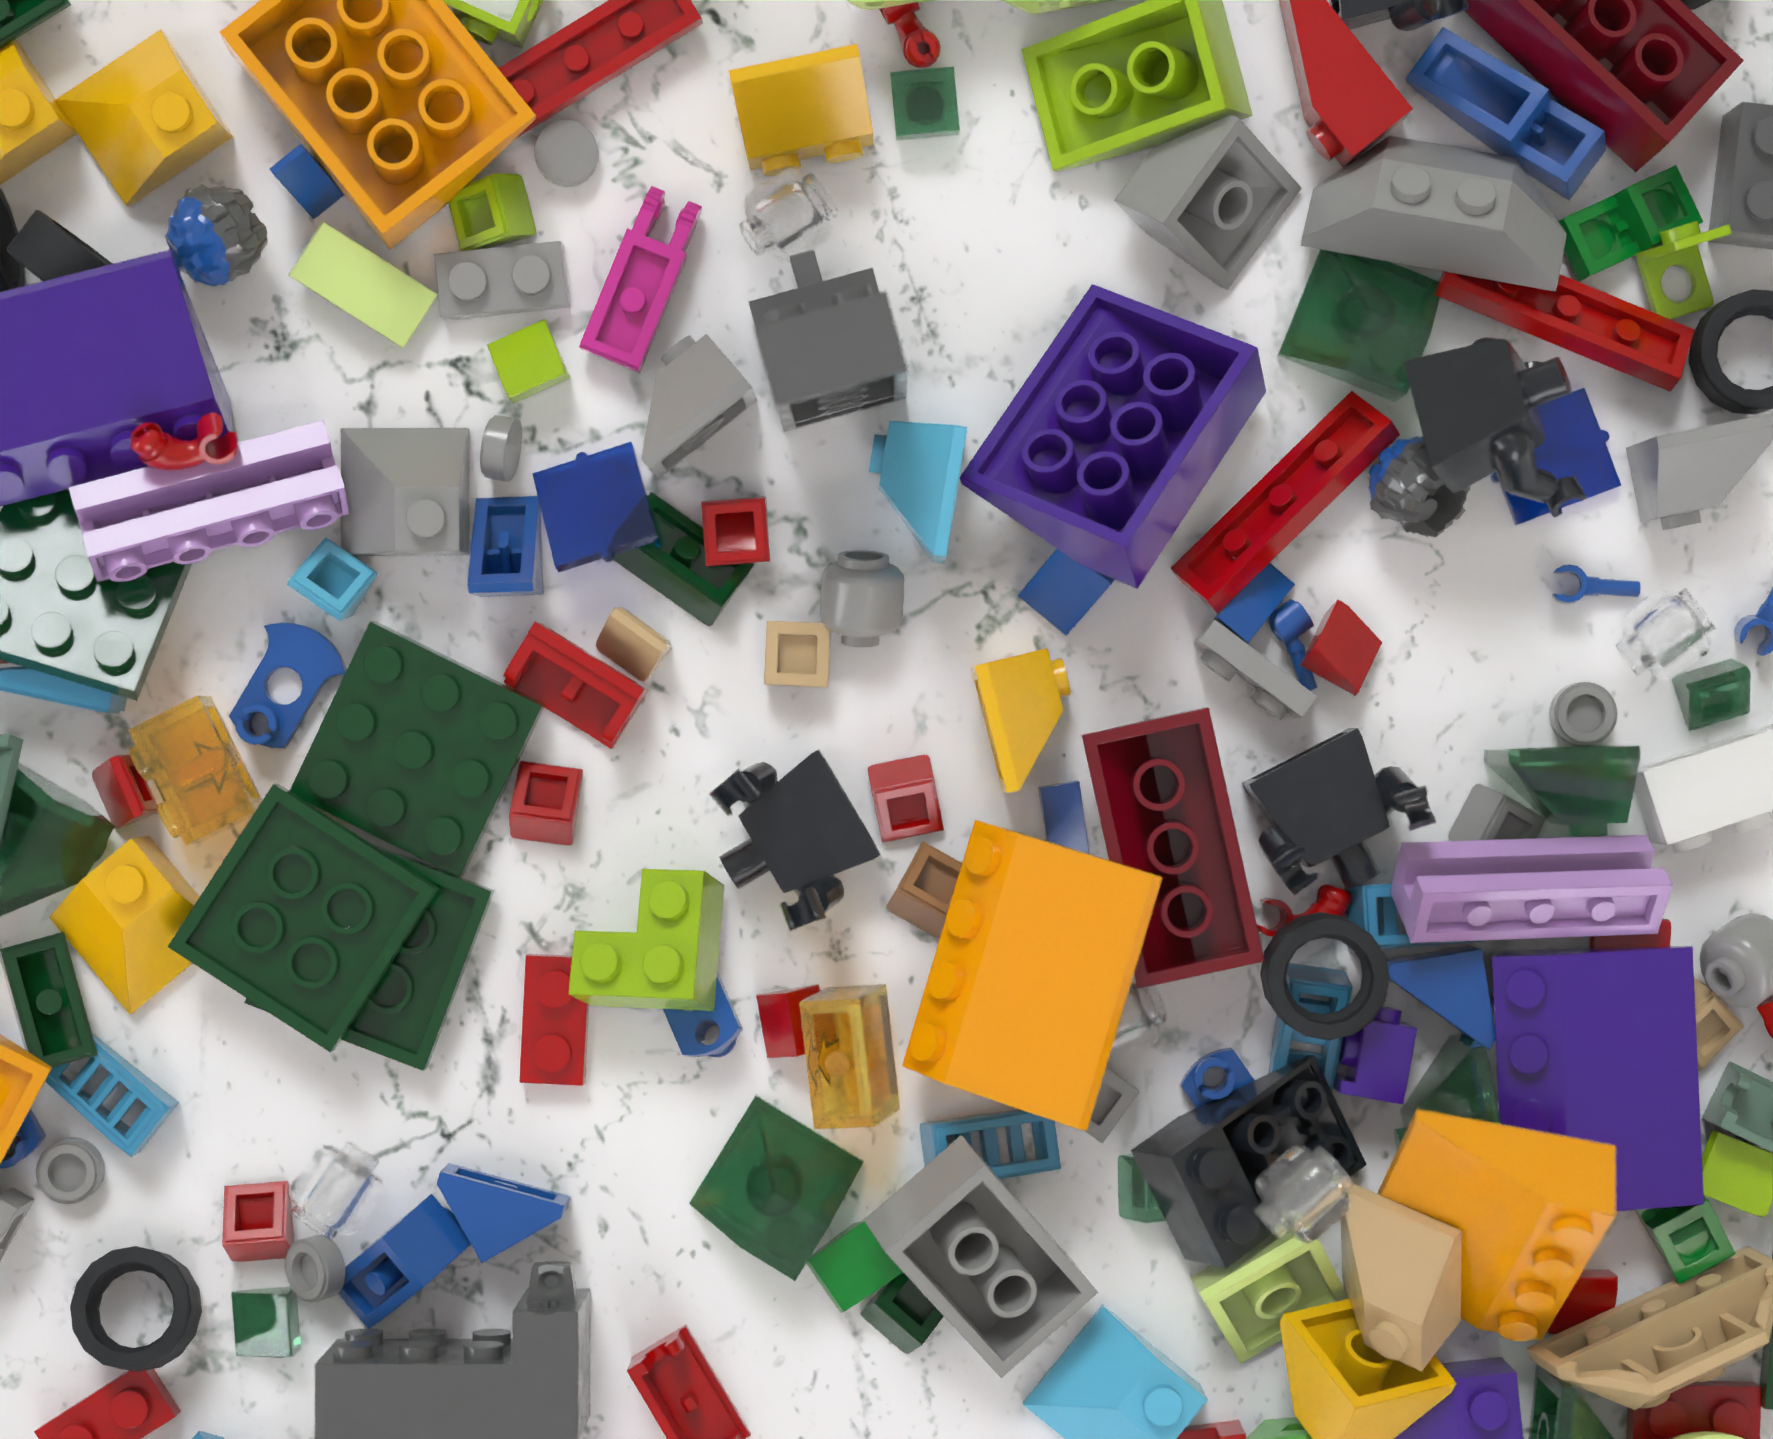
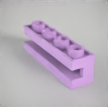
[69,420,349,582]
[1390,835,1673,943]

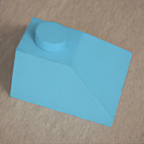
[869,421,967,563]
[1023,1304,1208,1439]

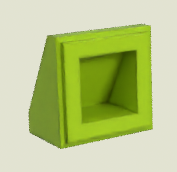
[448,173,536,251]
[487,319,571,403]
[1702,1130,1773,1218]

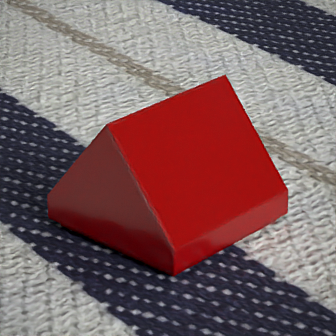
[756,984,828,1058]

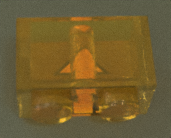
[128,695,263,845]
[799,984,900,1129]

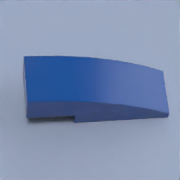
[1405,27,1607,201]

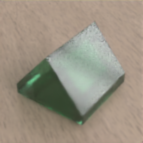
[1671,658,1751,731]

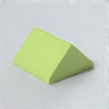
[1191,1214,1349,1364]

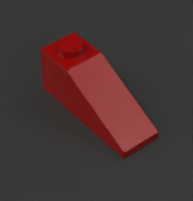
[1279,0,1413,168]

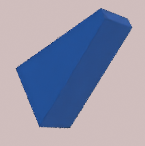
[269,144,344,219]
[1213,563,1295,644]
[1038,780,1090,854]

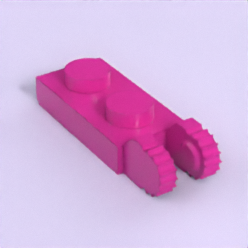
[579,186,702,373]

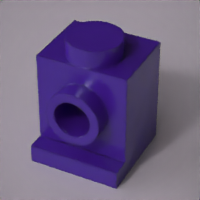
[1333,1006,1417,1105]

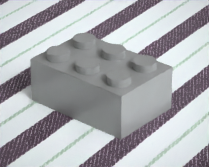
[864,1135,1099,1378]

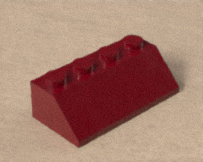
[1464,0,1744,173]
[1082,707,1265,989]

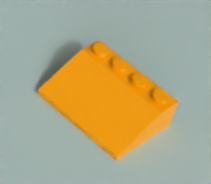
[219,0,536,250]
[902,820,1162,1131]
[1377,1109,1616,1341]

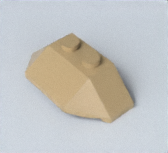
[1527,1246,1773,1410]

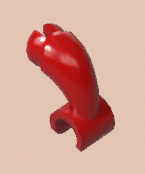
[879,2,941,68]
[130,412,238,471]
[1257,884,1352,937]

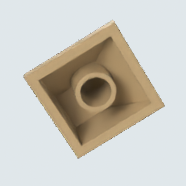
[1340,1181,1462,1371]

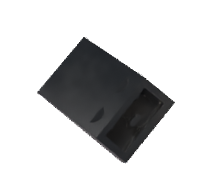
[1131,1055,1367,1268]

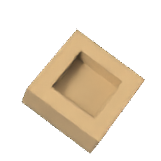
[764,621,831,688]

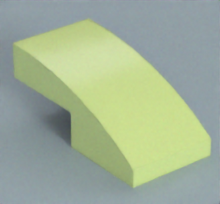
[288,222,437,348]

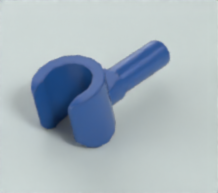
[1552,564,1641,604]
[1734,587,1773,656]
[1268,599,1317,691]

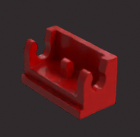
[503,621,649,749]
[626,1324,751,1439]

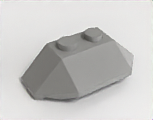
[1301,136,1567,292]

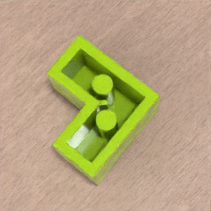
[569,869,725,1011]

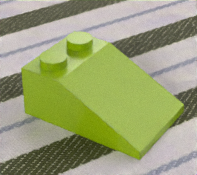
[1021,0,1253,172]

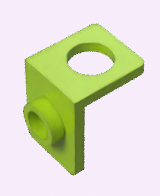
[443,0,544,48]
[1635,221,1732,319]

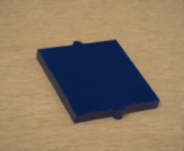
[1490,388,1621,525]
[532,442,659,573]

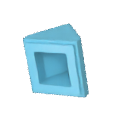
[287,537,378,621]

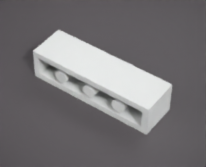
[1628,724,1773,853]

